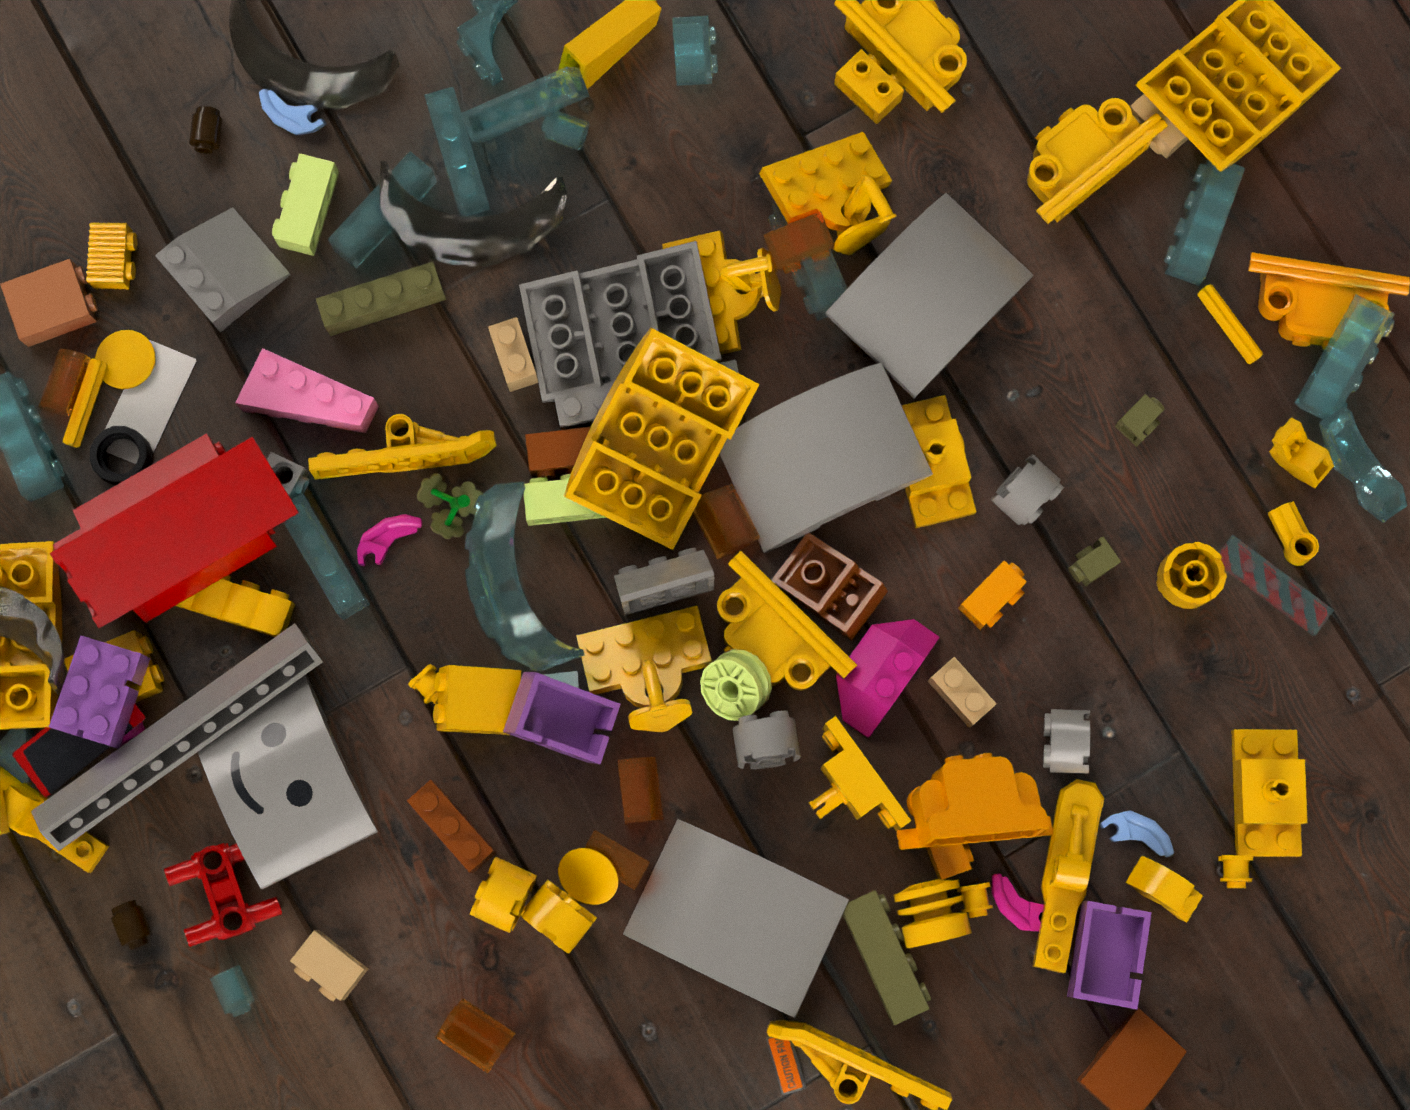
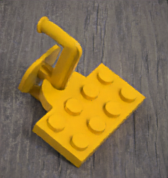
[759,132,897,255]
[662,230,781,354]
[576,606,712,732]

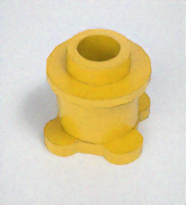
[408,664,438,704]
[1218,855,1253,888]
[957,882,993,918]

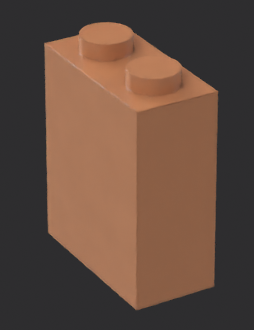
[0,259,98,347]

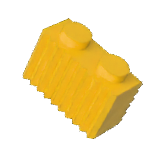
[86,223,137,290]

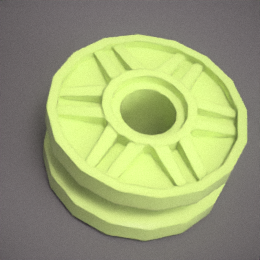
[700,649,772,721]

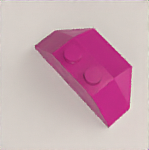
[836,619,940,738]

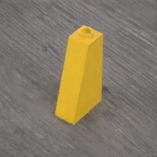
[556,0,662,99]

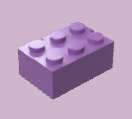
[49,636,150,749]
[503,672,621,764]
[1067,901,1152,1009]

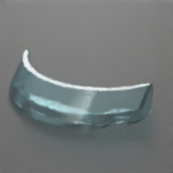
[465,482,585,671]

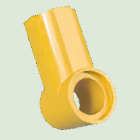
[1268,501,1319,566]

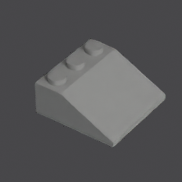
[155,207,291,332]
[614,548,714,616]

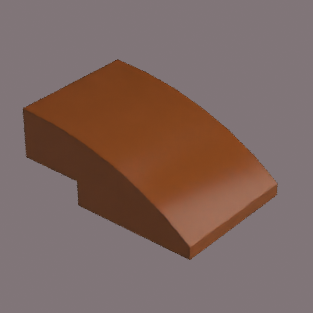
[771,533,888,641]
[1077,1007,1187,1110]

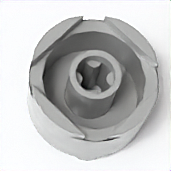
[991,454,1064,526]
[1043,709,1090,774]
[732,711,801,769]

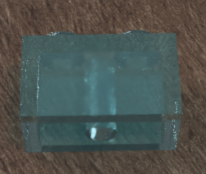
[672,15,718,86]

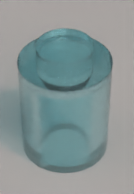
[541,110,590,151]
[210,965,255,1018]

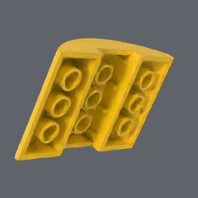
[1136,0,1341,172]
[564,327,759,550]
[0,541,62,730]

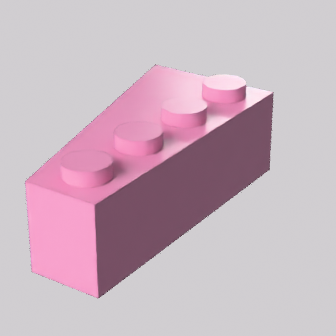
[235,348,379,433]

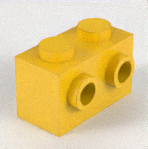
[834,49,904,124]

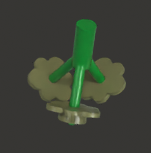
[417,473,483,539]

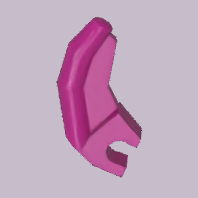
[357,514,422,566]
[991,873,1044,932]

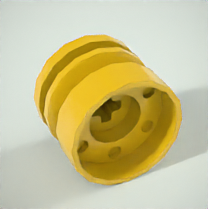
[893,879,972,948]

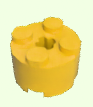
[1156,542,1227,609]
[470,857,537,933]
[520,879,597,954]

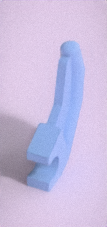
[259,89,327,135]
[1099,810,1174,857]

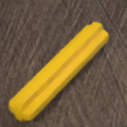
[1198,284,1263,364]
[62,359,107,448]

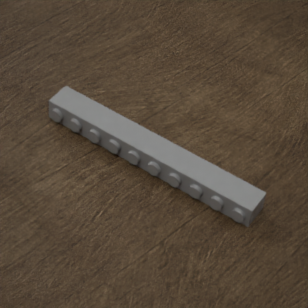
[31,623,323,851]

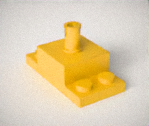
[901,395,976,528]
[809,716,911,831]
[1231,729,1307,857]

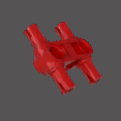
[164,842,282,947]

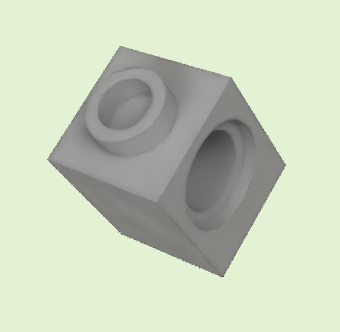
[267,452,310,500]

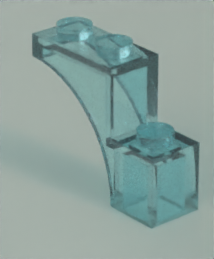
[456,0,518,86]
[1319,406,1408,523]

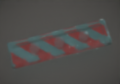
[1219,535,1334,636]

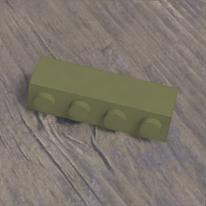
[316,262,446,336]
[843,890,931,1025]

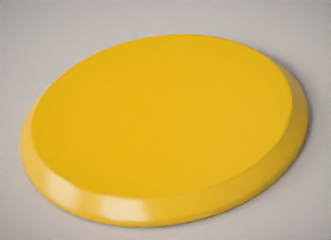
[95,330,156,389]
[558,848,619,905]

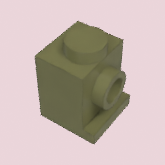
[1115,394,1165,447]
[1068,536,1121,587]

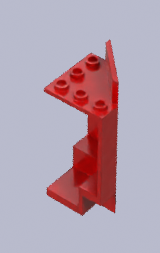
[50,433,299,629]

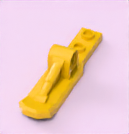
[308,414,497,480]
[0,766,109,873]
[1033,779,1105,974]
[766,1020,952,1110]

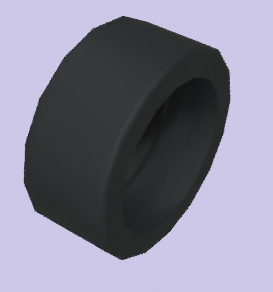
[90,426,153,486]

